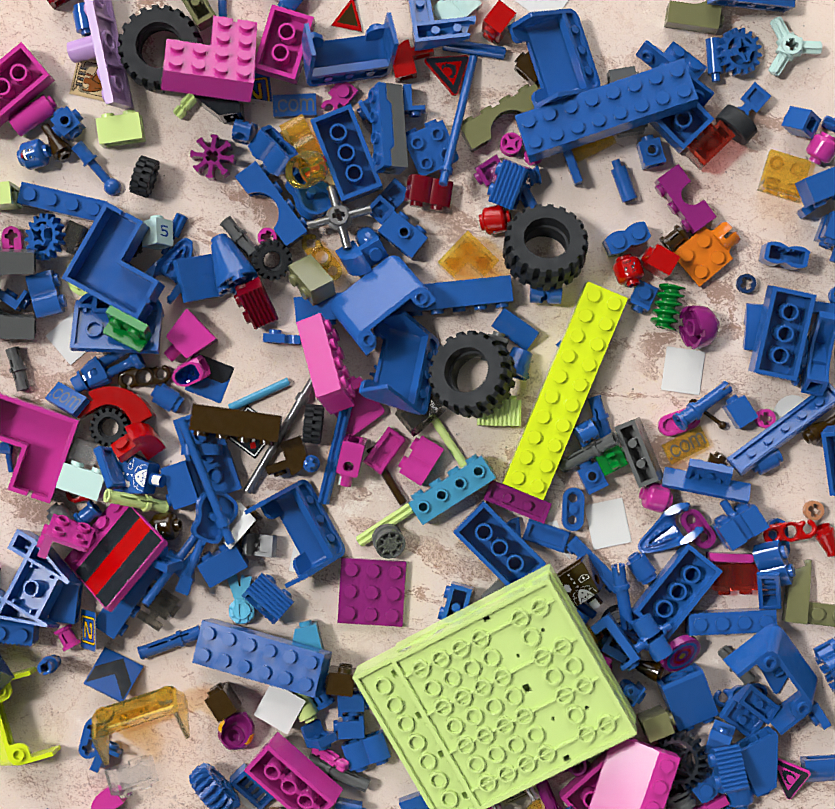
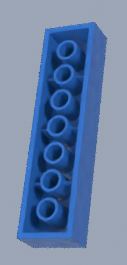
[515,58,698,163]

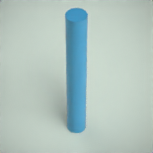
[228,378,290,410]

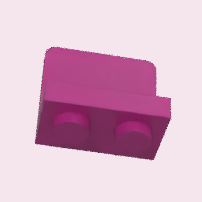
[334,376,385,436]
[36,513,95,559]

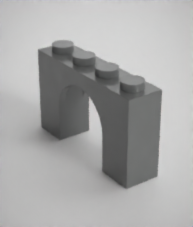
[0,249,36,340]

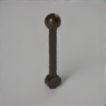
[689,399,727,430]

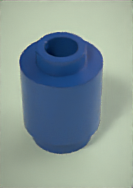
[72,2,91,37]
[150,383,184,413]
[752,449,784,475]
[626,551,657,585]

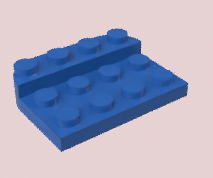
[70,293,164,354]

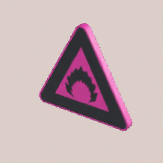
[777,758,811,800]

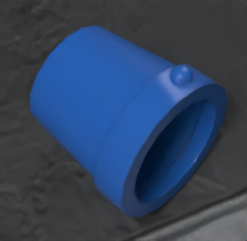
[509,347,533,381]

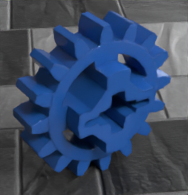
[716,27,762,76]
[24,213,66,261]

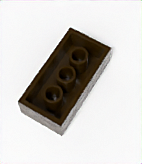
[189,403,282,446]

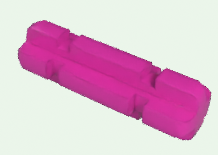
[311,748,350,773]

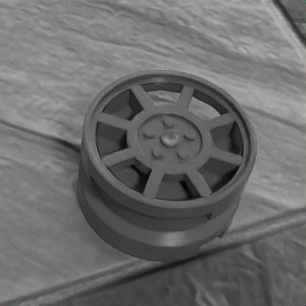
[372,523,406,559]
[666,787,697,809]

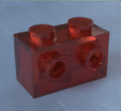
[685,120,736,170]

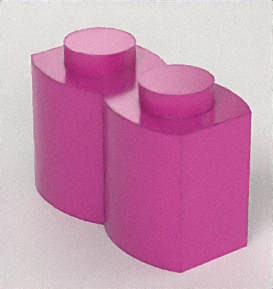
[398,436,444,486]

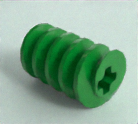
[650,283,686,331]

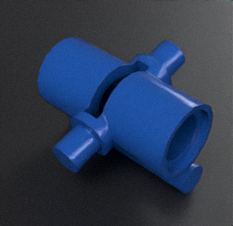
[630,613,673,662]

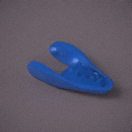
[145,238,193,304]
[638,502,704,553]

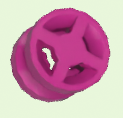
[500,132,522,157]

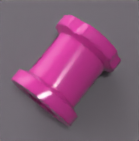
[54,624,81,652]

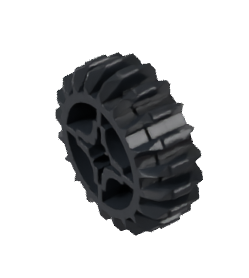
[654,730,710,790]

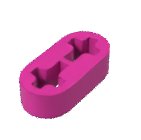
[1,226,24,249]

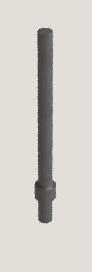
[243,378,313,494]

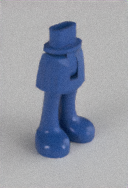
[70,352,146,393]

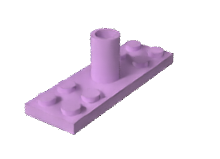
[67,0,134,110]

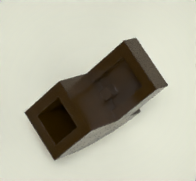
[265,435,307,477]

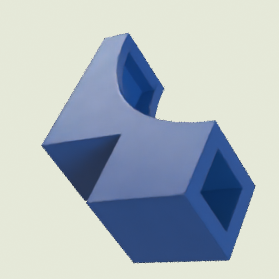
[800,311,835,396]

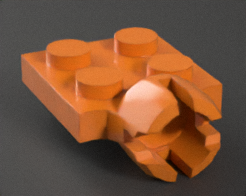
[673,222,740,287]

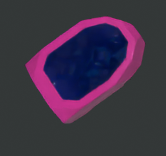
[172,355,211,387]

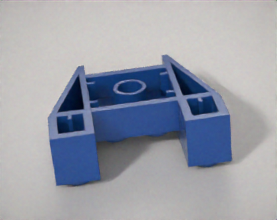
[0,529,82,628]

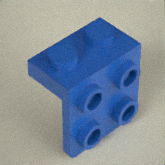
[406,119,459,176]

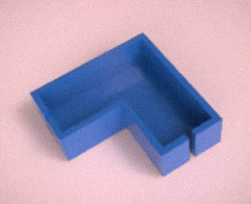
[62,201,165,323]

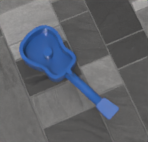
[285,166,332,220]
[175,491,238,595]

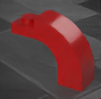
[77,386,156,424]

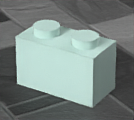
[56,460,107,501]

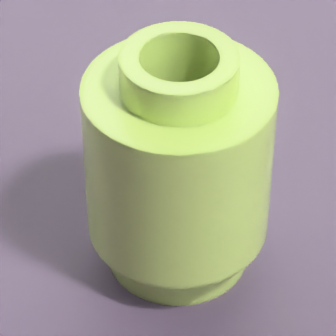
[295,693,319,724]

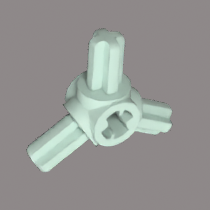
[768,16,822,76]

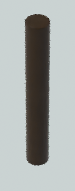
[366,446,407,505]

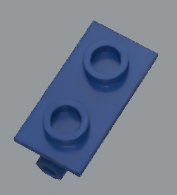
[619,679,646,707]

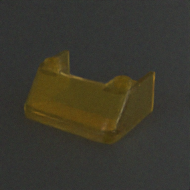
[92,686,190,765]

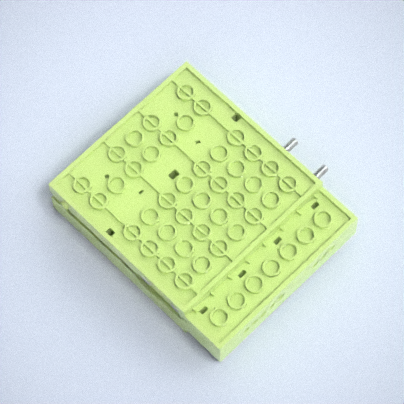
[352,564,637,809]

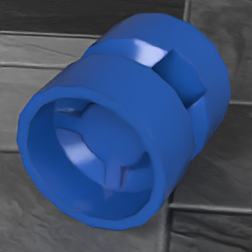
[530,285,563,304]

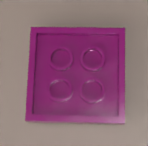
[337,557,406,627]

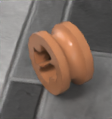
[802,500,825,520]

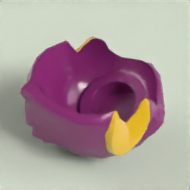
[218,712,255,750]

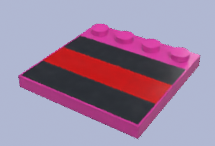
[64,503,168,612]

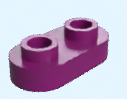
[680,509,716,549]

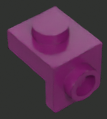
[473,154,502,187]

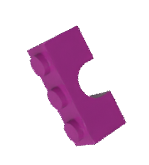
[654,164,716,234]

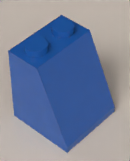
[656,663,719,732]

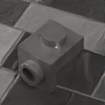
[242,533,277,558]

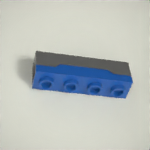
[368,82,408,175]

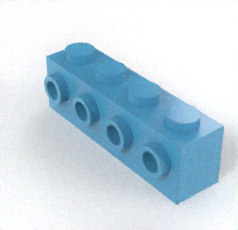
[408,454,497,525]

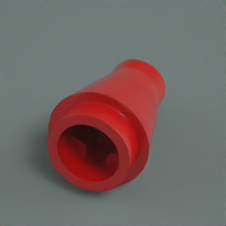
[814,523,835,557]

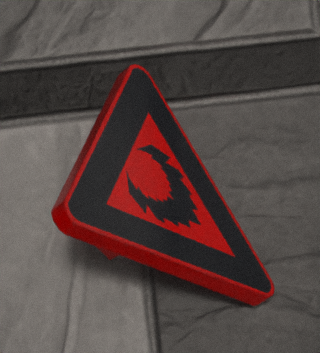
[424,55,469,96]

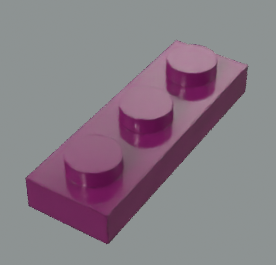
[483,480,552,524]

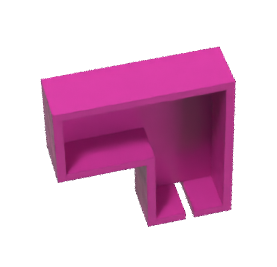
[161,16,257,102]
[0,392,81,504]

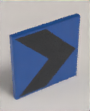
[84,647,143,704]

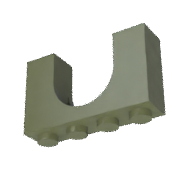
[664,0,725,35]

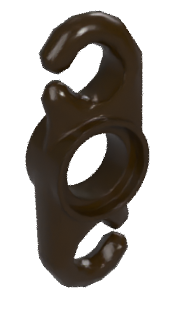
[118,365,172,389]

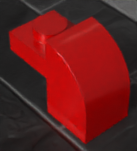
[393,39,434,83]
[111,422,166,463]

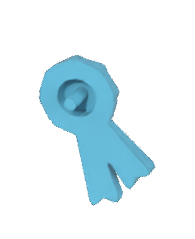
[227,574,255,624]

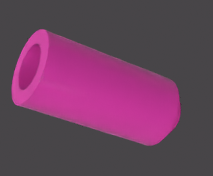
[8,94,57,137]

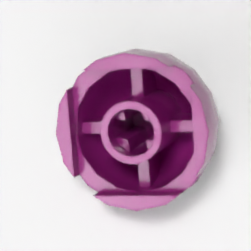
[679,305,720,349]

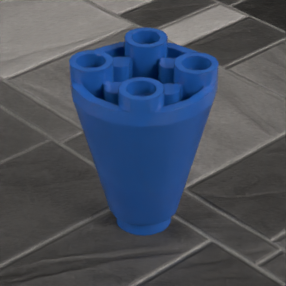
[211,234,258,295]

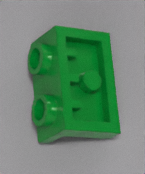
[103,305,152,353]

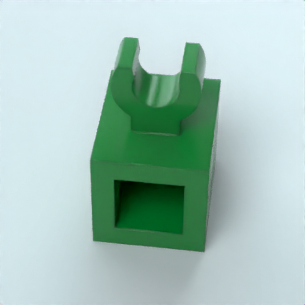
[593,445,628,476]

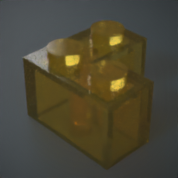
[437,230,499,279]

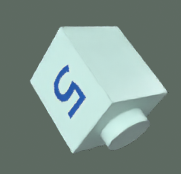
[142,215,173,250]

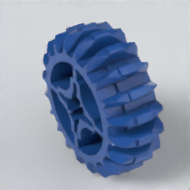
[189,762,241,809]

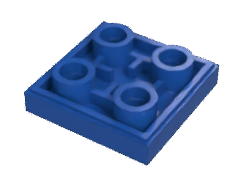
[173,254,225,303]

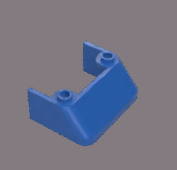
[301,12,399,87]
[244,480,345,588]
[723,623,818,735]

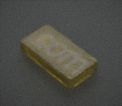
[661,426,710,465]

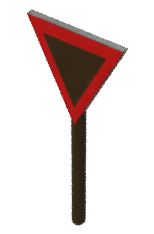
[331,0,362,32]

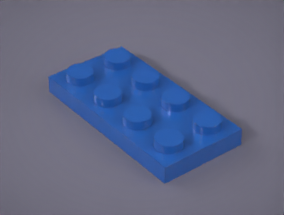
[173,414,243,496]

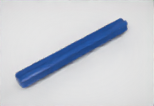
[318,407,352,505]

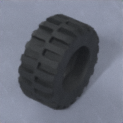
[118,4,204,93]
[503,204,589,291]
[428,330,517,418]

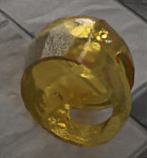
[285,150,328,189]

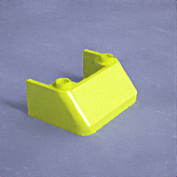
[0,666,61,766]

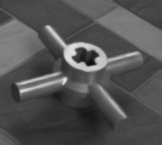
[306,185,372,250]

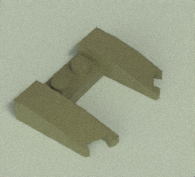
[782,559,835,627]

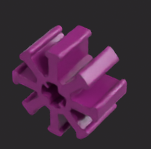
[190,134,236,181]

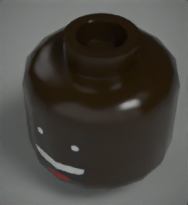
[149,512,183,541]

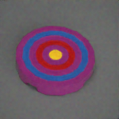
[660,635,701,672]

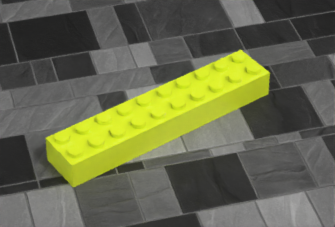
[502,281,628,500]

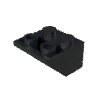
[194,94,245,124]

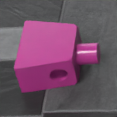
[163,309,218,362]
[336,434,368,487]

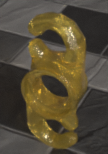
[301,234,342,280]

